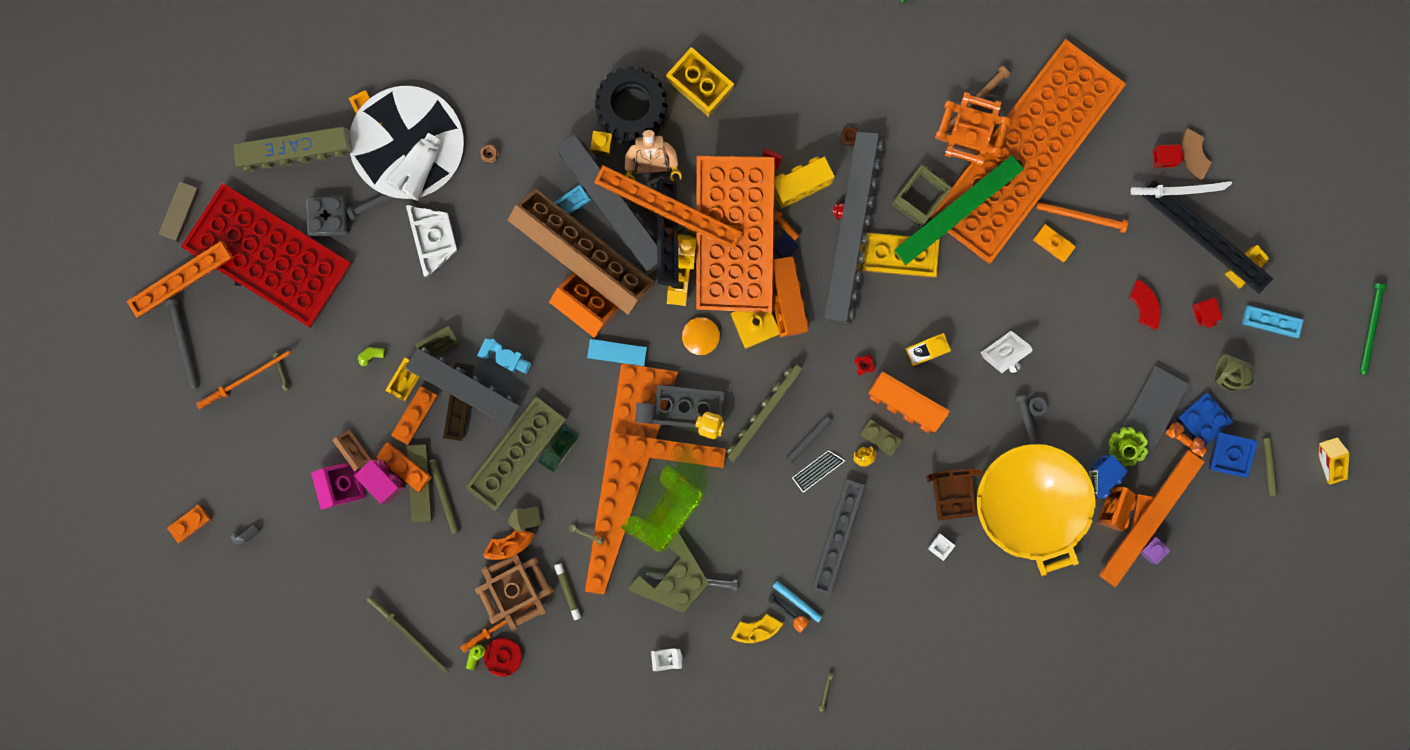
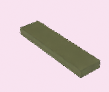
[407,444,432,523]

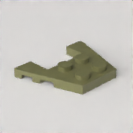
[628,532,709,613]

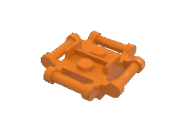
[935,92,1012,167]

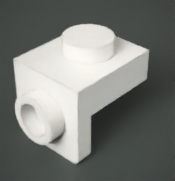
[651,648,683,671]

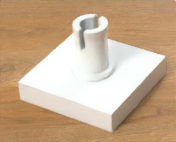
[980,331,1033,373]

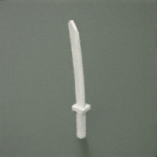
[1131,181,1232,198]

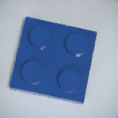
[1177,393,1233,446]
[1208,432,1258,478]

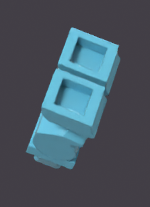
[477,338,531,374]

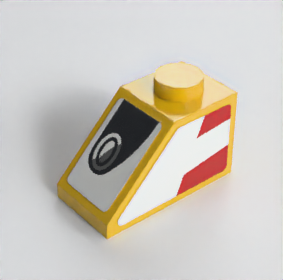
[905,333,951,366]
[1319,438,1349,485]

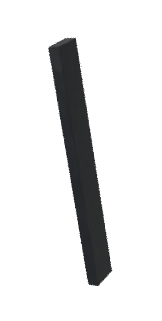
[1141,180,1274,294]

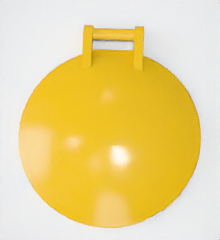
[977,444,1095,576]

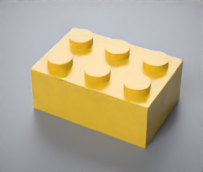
[666,47,734,117]
[775,156,835,209]

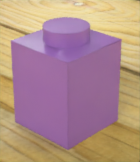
[1140,536,1170,564]

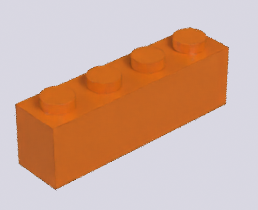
[773,257,809,338]

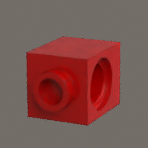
[1153,144,1184,168]
[1192,297,1223,328]

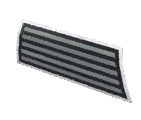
[792,450,846,492]

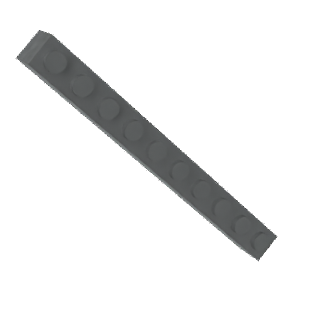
[825,132,885,324]

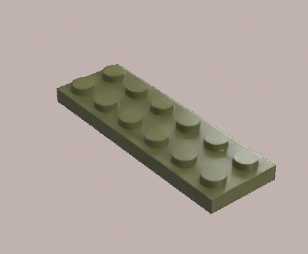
[465,396,567,511]

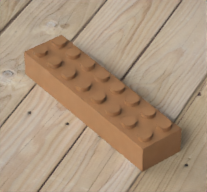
[508,189,655,315]

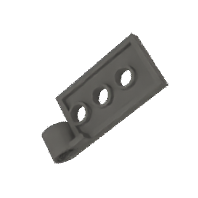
[635,385,724,428]

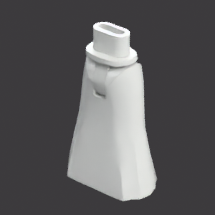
[385,133,441,201]

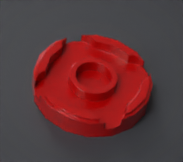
[484,638,523,677]

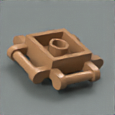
[474,554,554,631]

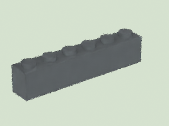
[405,347,519,426]

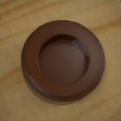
[840,127,858,147]

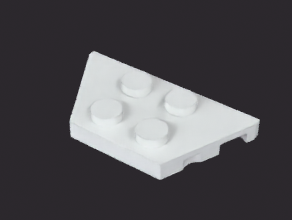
[406,205,458,277]

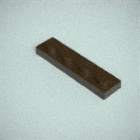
[443,362,474,441]

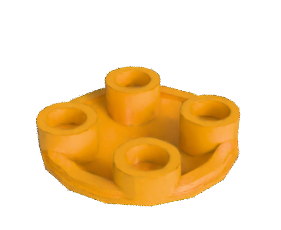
[682,317,720,355]

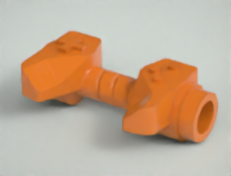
[1165,422,1208,459]

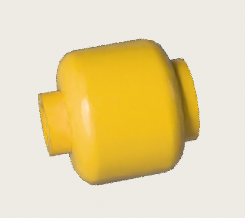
[695,412,725,439]

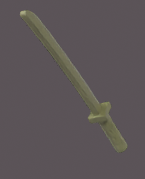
[366,595,449,674]

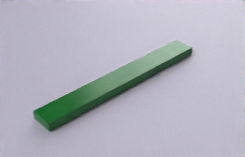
[894,155,1024,266]

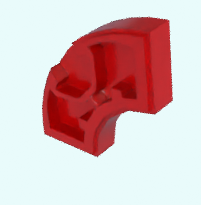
[1128,280,1160,330]

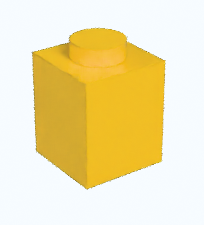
[590,131,613,157]

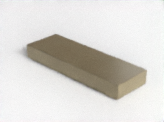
[158,181,199,242]

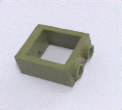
[892,165,952,227]

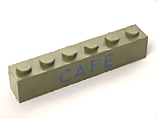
[233,127,352,172]

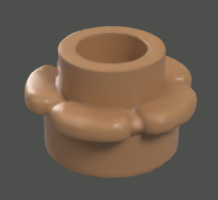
[480,145,499,163]

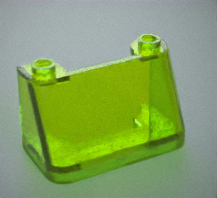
[621,464,703,552]

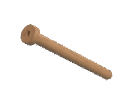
[946,66,1011,135]

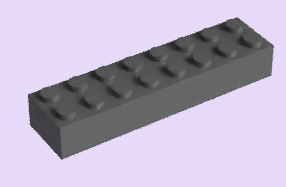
[555,134,657,276]

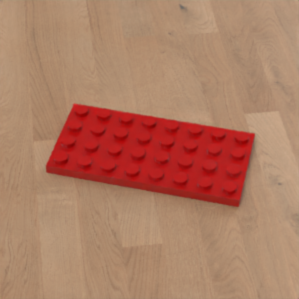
[181,183,352,328]

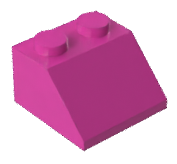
[311,463,365,510]

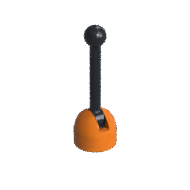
[769,596,810,633]

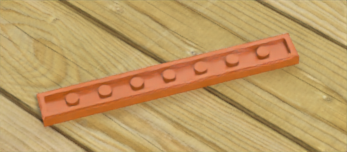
[594,165,743,250]
[1098,450,1204,587]

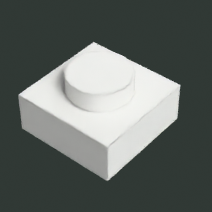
[927,534,955,561]

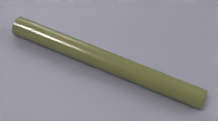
[428,459,459,534]

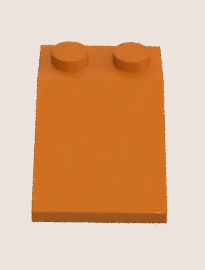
[1097,487,1136,531]

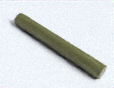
[1263,438,1277,496]

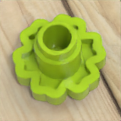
[1108,427,1148,466]

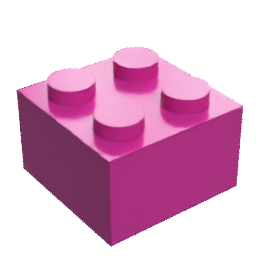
[354,460,405,504]

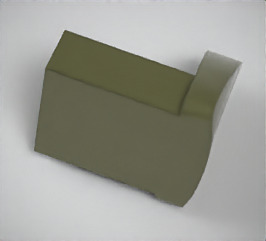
[508,506,542,532]

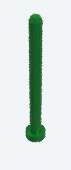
[1360,283,1388,375]

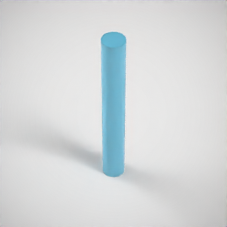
[773,581,823,622]

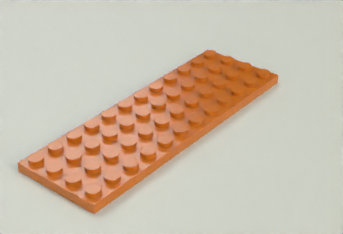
[929,39,1126,264]

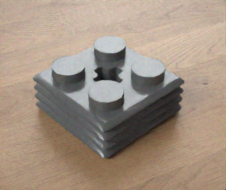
[306,196,348,237]

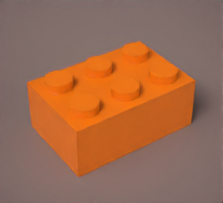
[549,273,620,338]

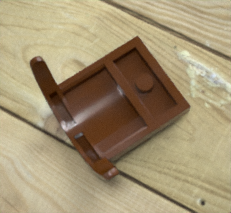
[926,468,983,521]

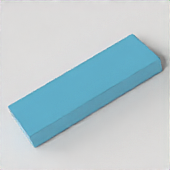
[1242,305,1304,338]
[587,339,647,366]

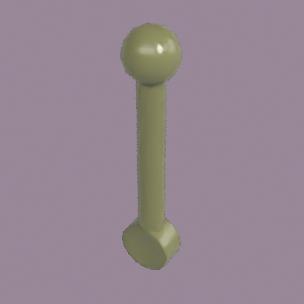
[273,352,290,391]
[569,525,604,545]
[819,672,833,712]

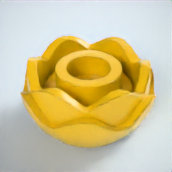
[853,446,877,467]

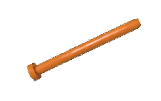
[1036,202,1128,233]

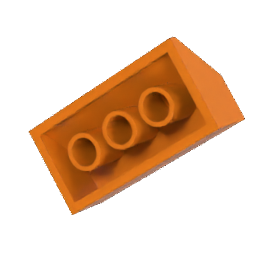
[867,372,950,434]

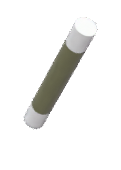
[554,563,582,620]

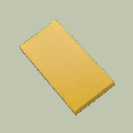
[861,233,940,277]

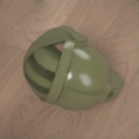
[1214,354,1255,391]

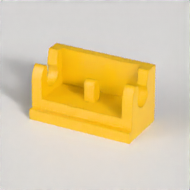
[1225,245,1269,289]
[385,358,420,401]

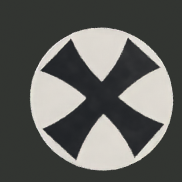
[350,86,464,199]

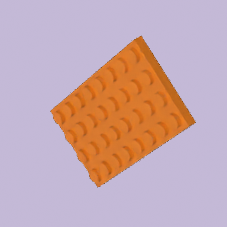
[696,155,775,313]

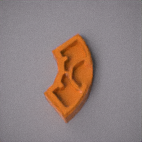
[483,530,535,560]

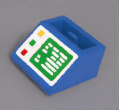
[1089,455,1128,499]

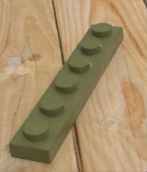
[727,365,802,462]

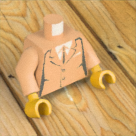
[625,130,682,182]

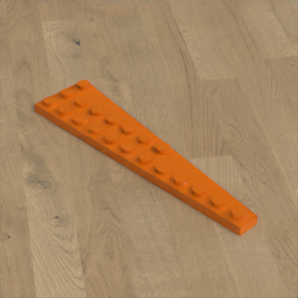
[585,363,678,595]

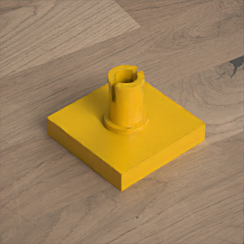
[730,311,780,349]

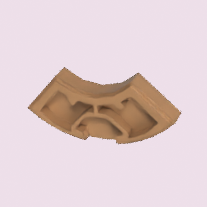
[1181,128,1212,180]

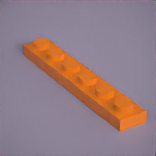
[127,241,233,318]
[609,433,726,468]

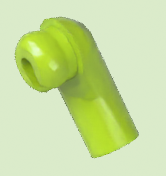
[358,347,386,366]
[466,645,485,670]

